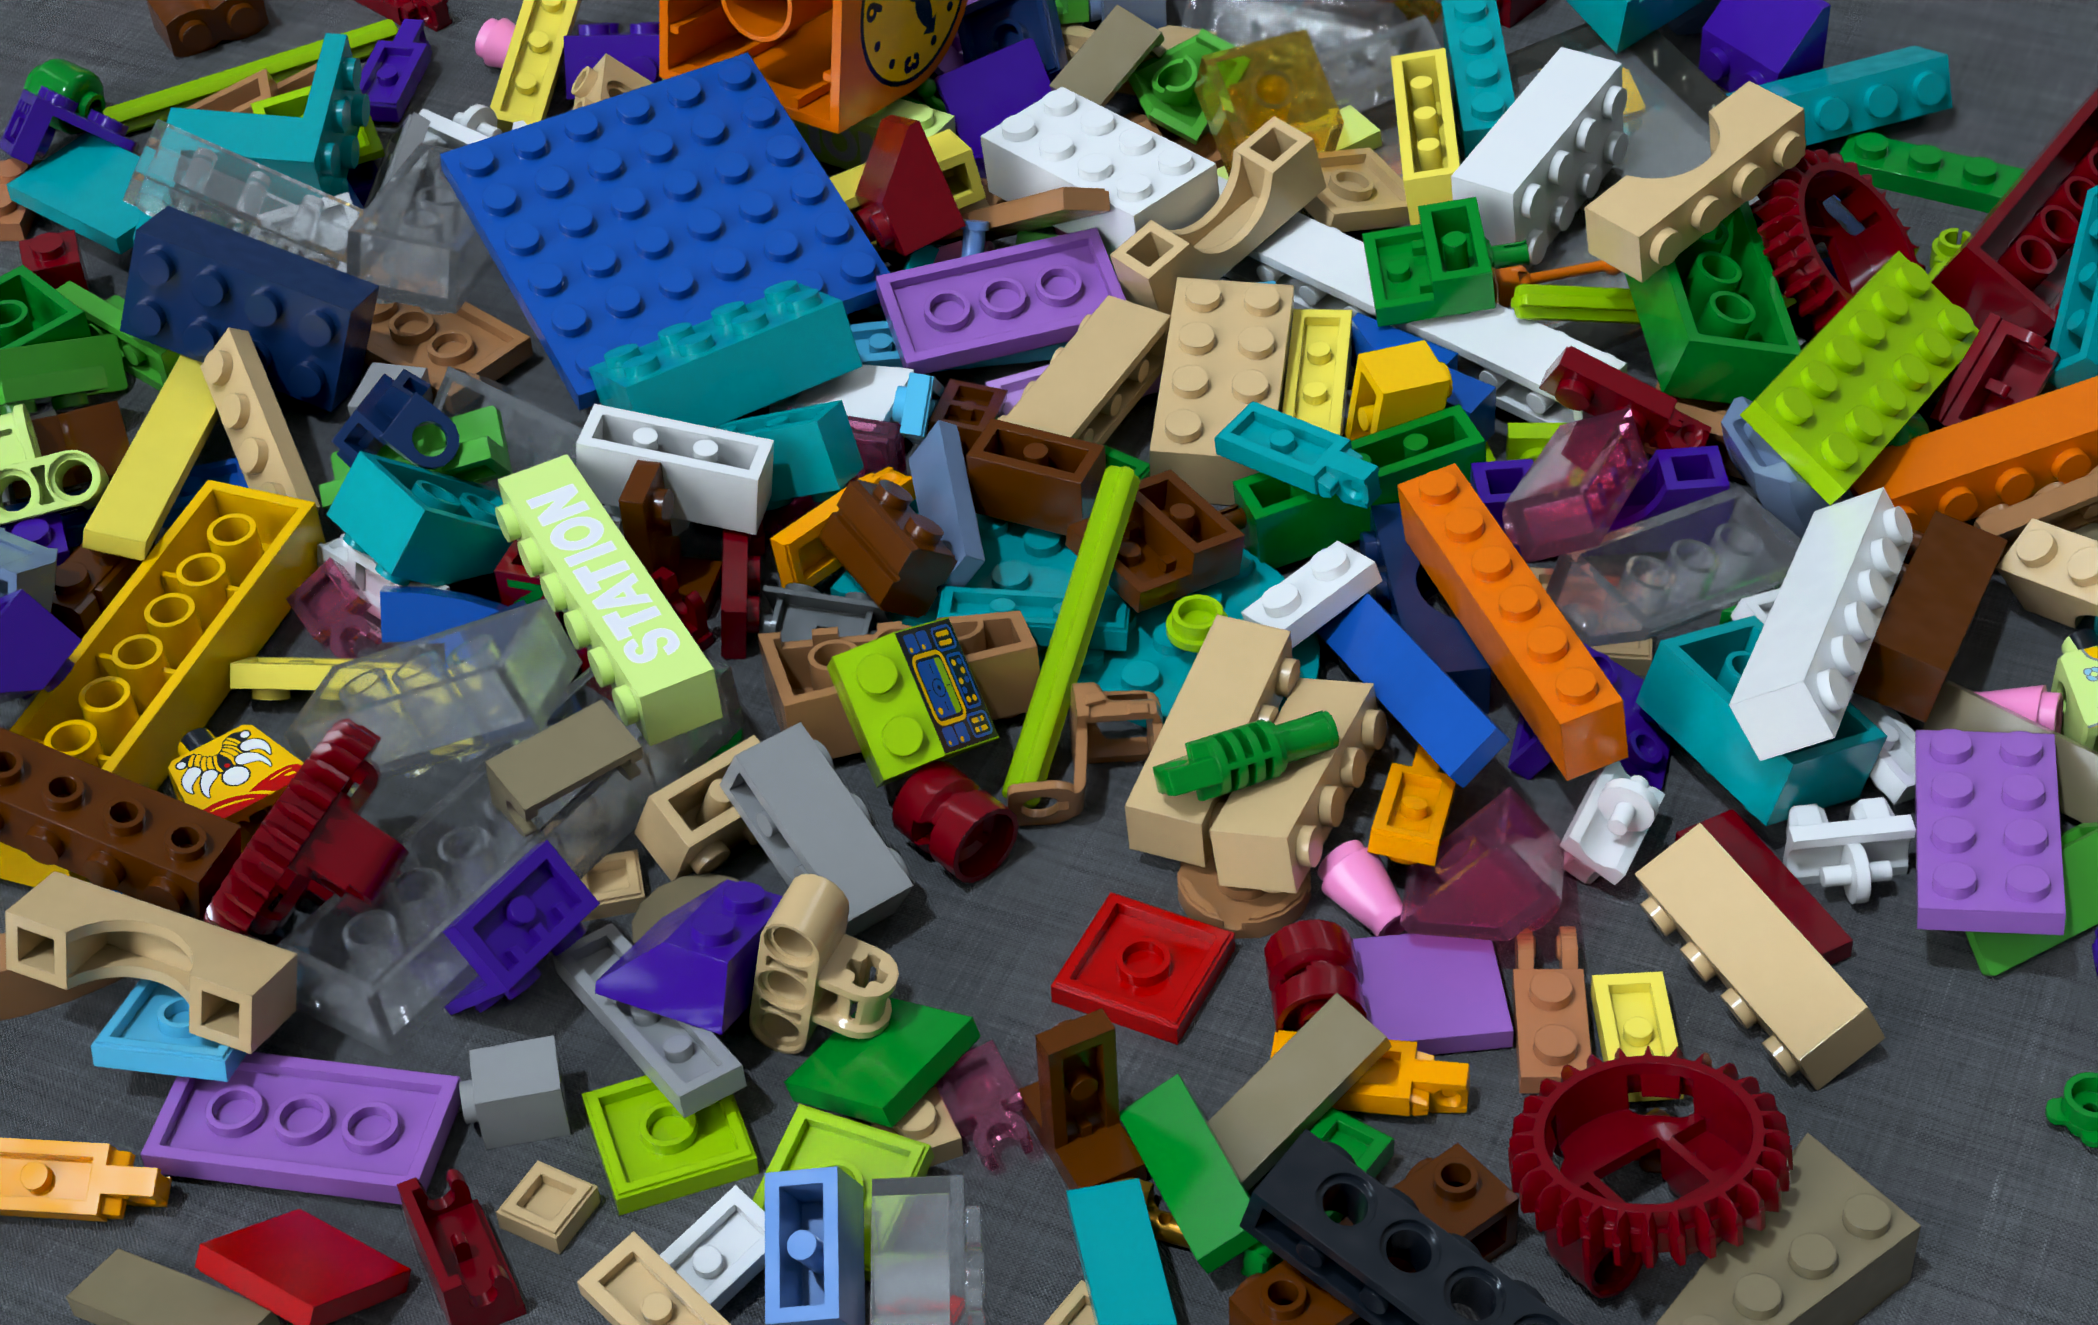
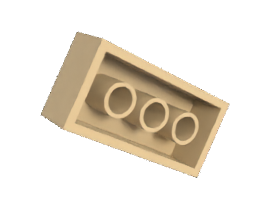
[1149,277,1294,505]

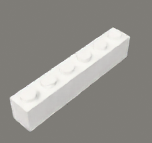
[1729,487,1913,761]

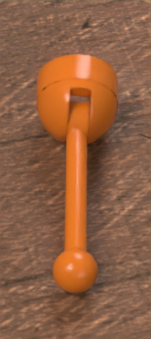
[1493,260,1621,307]

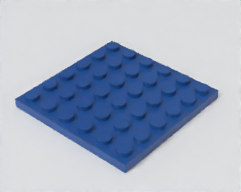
[440,52,890,411]

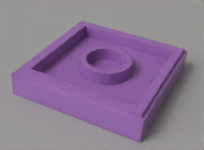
[1353,926,1514,1055]

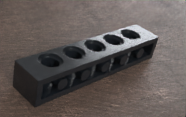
[1240,1129,1574,1325]

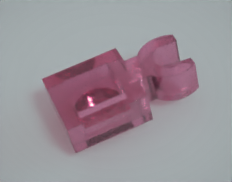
[286,557,382,659]
[934,1040,1033,1171]

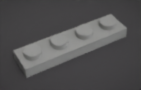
[551,923,747,1118]

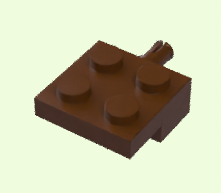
[1065,469,1247,613]

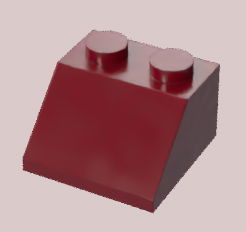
[855,115,966,256]

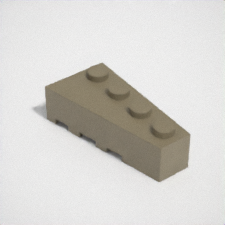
[1655,1133,1921,1325]

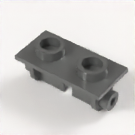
[759,583,893,642]

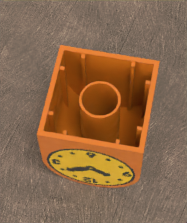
[659,0,968,134]

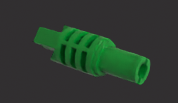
[1153,710,1339,801]

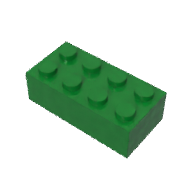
[1625,201,1801,404]

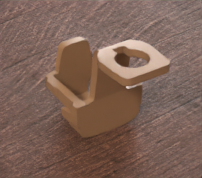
[1007,682,1164,826]

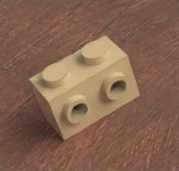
[634,735,760,881]

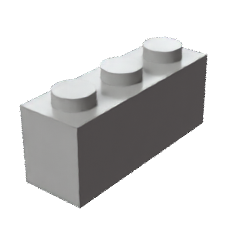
[720,722,914,937]

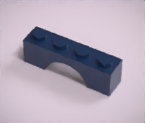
[1360,503,1491,714]

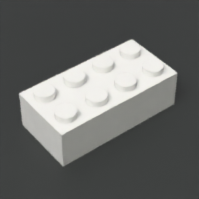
[1451,47,1628,271]
[980,87,1220,256]

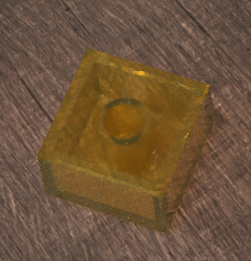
[1195,29,1344,176]

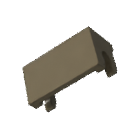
[1049,4,1166,107]
[485,699,643,837]

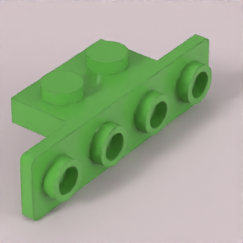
[0,334,128,415]

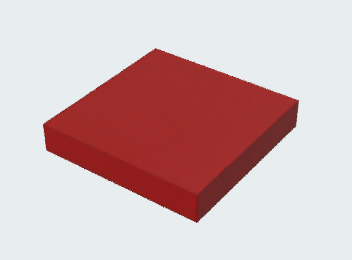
[1051,892,1235,1045]
[195,1209,411,1325]

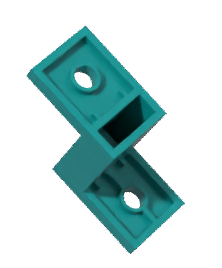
[133,33,370,242]

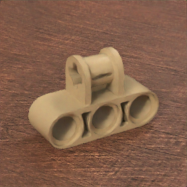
[749,874,899,1054]

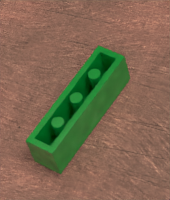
[1232,404,1486,569]

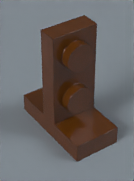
[618,460,723,620]
[1017,1008,1147,1190]

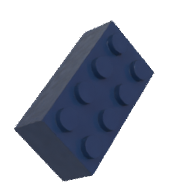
[120,206,379,412]

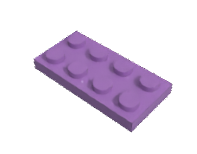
[876,227,1126,374]
[1914,729,2066,935]
[140,1052,461,1205]

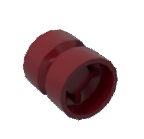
[892,761,1019,883]
[1264,919,1367,1032]

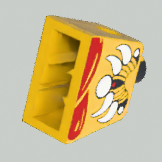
[168,725,304,853]

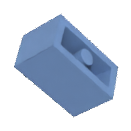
[765,1166,865,1325]

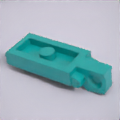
[1214,401,1382,509]

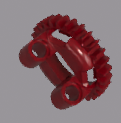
[1750,149,1926,345]
[204,718,409,936]
[1508,1045,1793,1298]

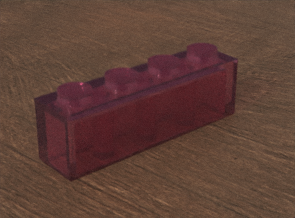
[1503,407,1649,563]

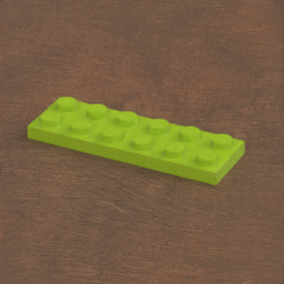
[1740,251,1980,505]

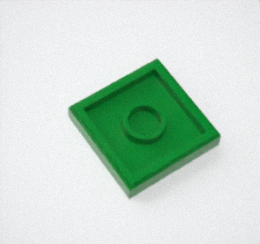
[784,997,981,1128]

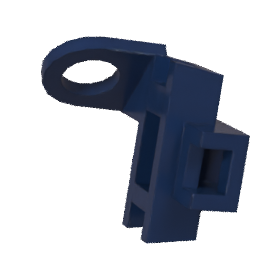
[331,369,459,470]

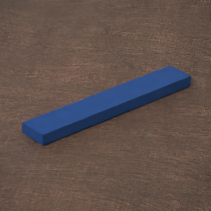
[1316,548,1510,788]

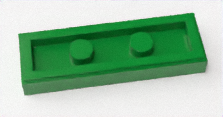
[1119,1074,1259,1274]

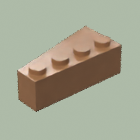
[758,611,1040,760]

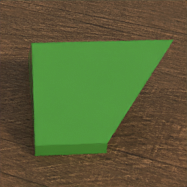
[1128,28,1249,145]

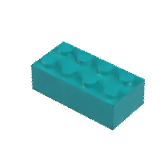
[589,280,863,428]

